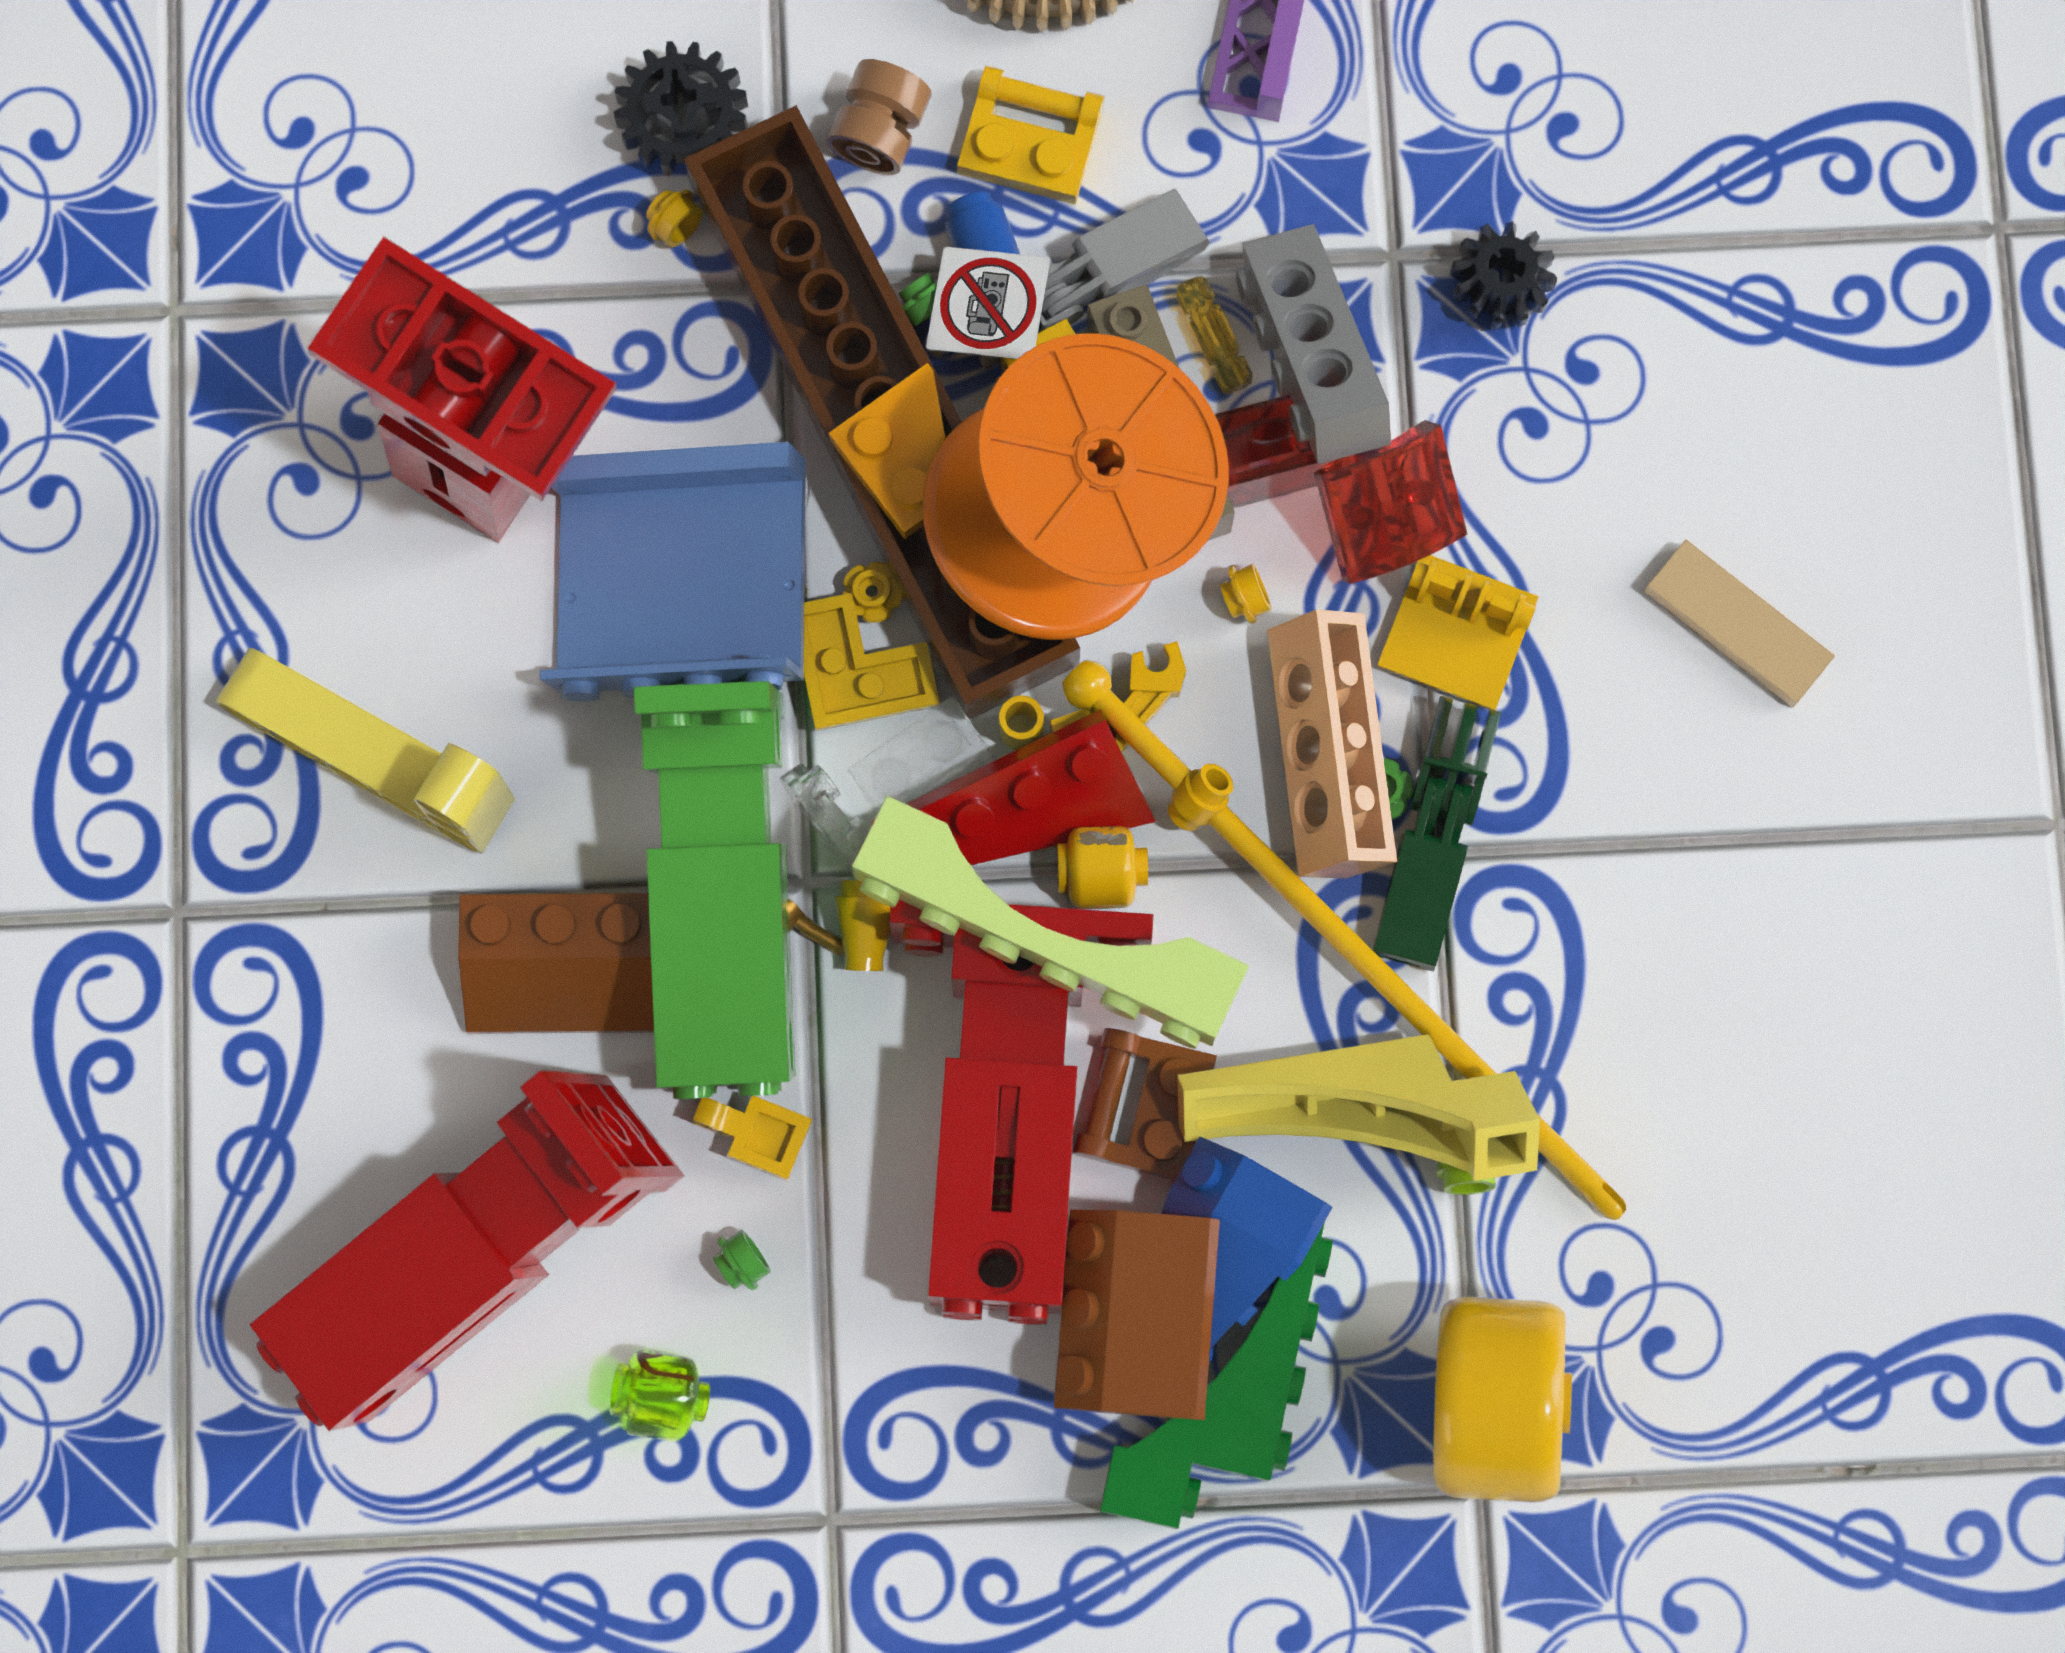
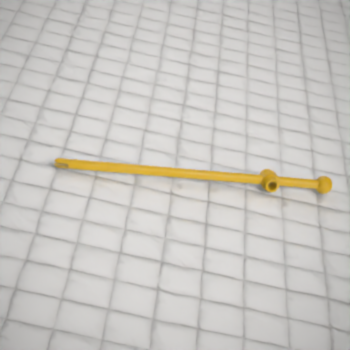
[1062,660,1627,1220]

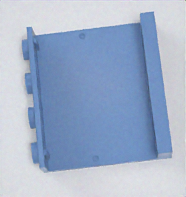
[540,442,806,701]

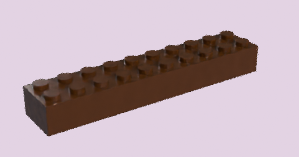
[684,105,1080,721]

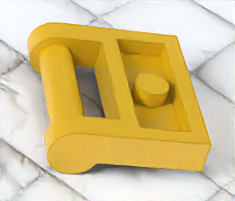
[957,65,1105,205]

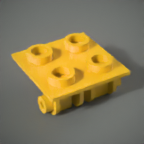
[1377,551,1539,710]

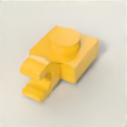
[693,1096,812,1181]

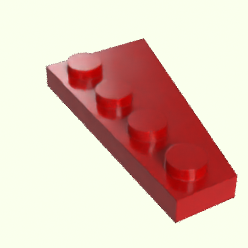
[870,709,1156,865]

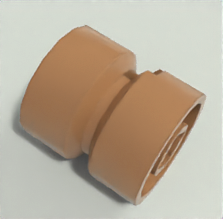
[826,59,932,175]

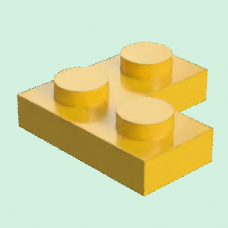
[804,593,940,731]

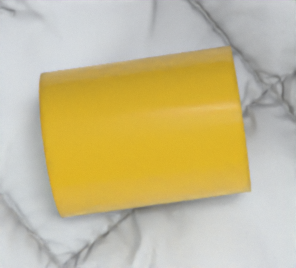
[999,695,1044,750]

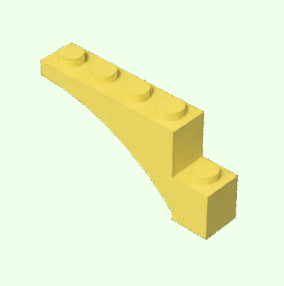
[1177,1034,1540,1181]

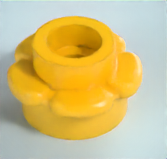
[646,189,703,247]
[842,561,903,623]
[1220,563,1272,624]

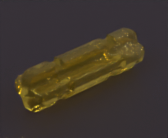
[1176,276,1253,394]

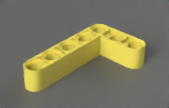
[216,647,515,854]

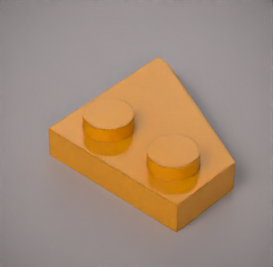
[828,363,945,539]

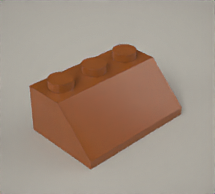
[458,893,654,1034]
[1054,1209,1220,1420]

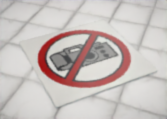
[926,247,1050,359]

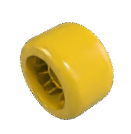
[1433,1297,1572,1502]

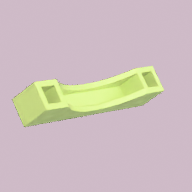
[852,796,1249,1049]

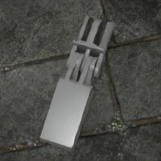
[978,188,1210,369]

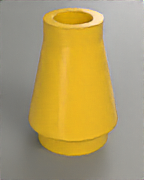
[834,880,891,971]

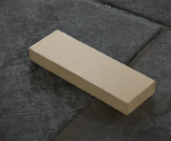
[1644,539,1835,708]

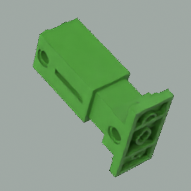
[634,681,796,1099]

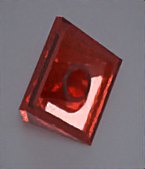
[1215,395,1348,509]

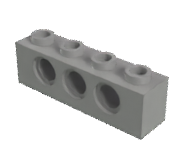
[1236,224,1391,464]

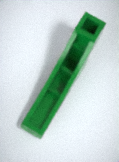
[1099,1222,1333,1529]

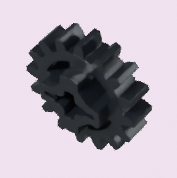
[613,41,749,177]

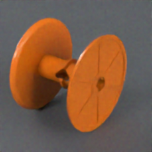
[922,333,1229,640]

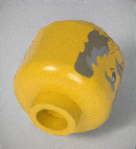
[1057,826,1148,909]

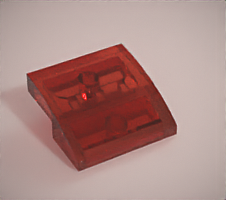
[1314,420,1468,584]

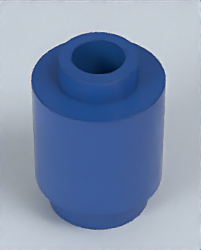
[944,191,1020,254]

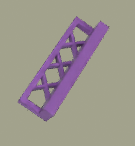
[1207,0,1304,122]

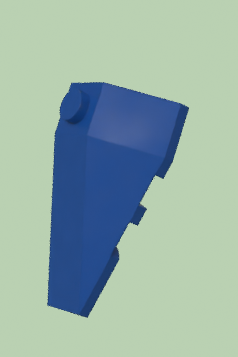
[1161,1136,1333,1363]

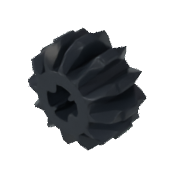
[1450,221,1557,330]

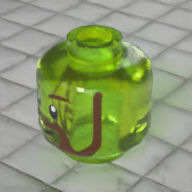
[609,1350,710,1441]

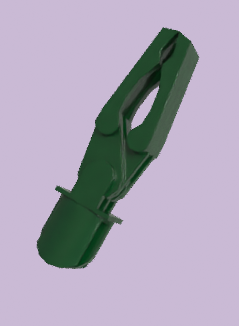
[1372,696,1502,972]

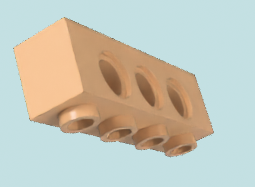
[1267,609,1397,879]

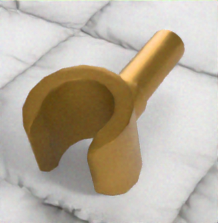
[788,898,844,956]

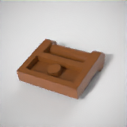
[1074,1028,1217,1180]

